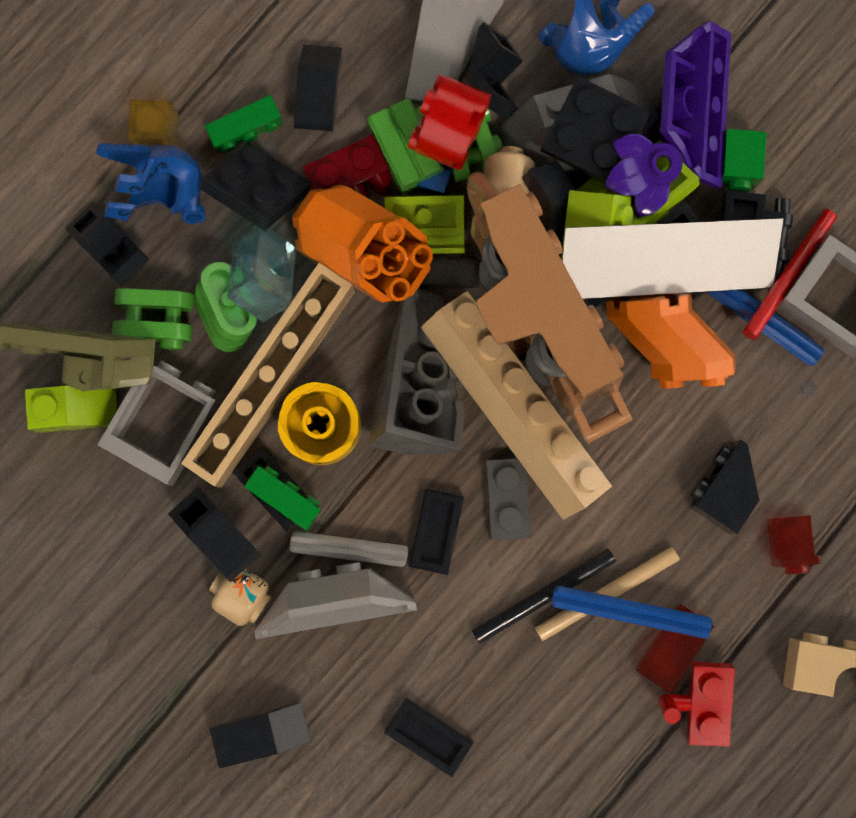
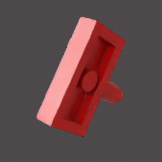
[658,662,735,747]

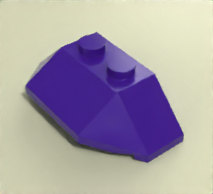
[660,21,731,188]

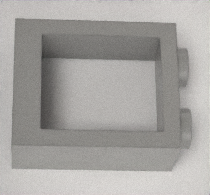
[778,235,856,359]
[98,360,222,486]

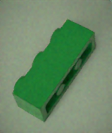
[204,95,283,154]
[244,465,322,531]

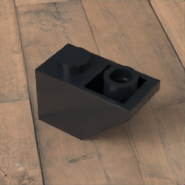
[690,440,760,534]
[168,486,261,582]

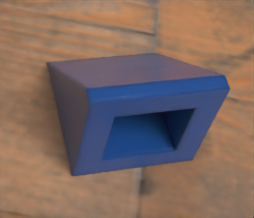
[418,169,451,195]

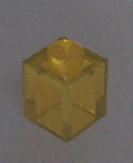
[128,99,178,147]

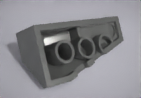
[368,289,465,455]

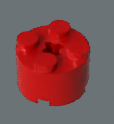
[408,75,492,171]

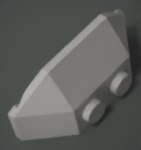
[254,562,417,639]

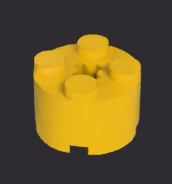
[278,382,361,465]

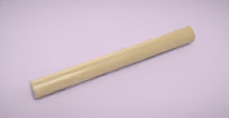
[535,546,680,641]

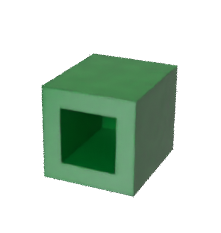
[722,129,767,192]

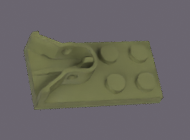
[0,322,155,391]

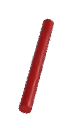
[742,209,837,340]

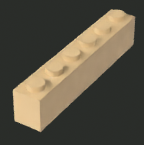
[181,262,355,488]
[421,291,612,520]

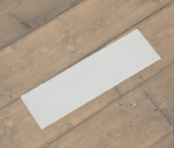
[562,219,783,299]

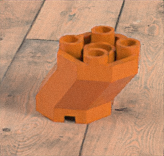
[292,185,433,303]
[606,292,736,388]

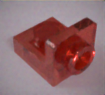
[767,515,821,574]

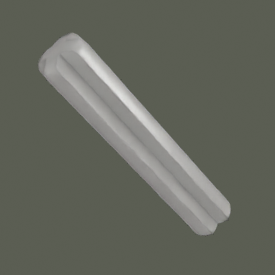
[290,531,408,567]

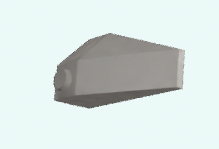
[405,0,504,103]

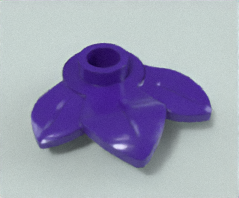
[604,134,683,217]

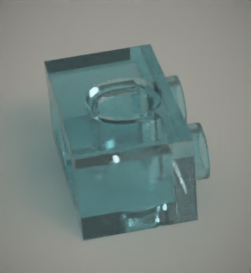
[227,226,296,323]

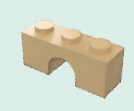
[783,632,856,697]

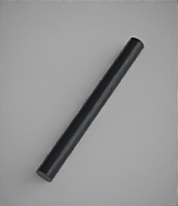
[472,549,616,644]

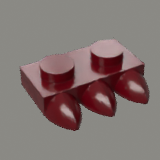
[302,135,392,198]

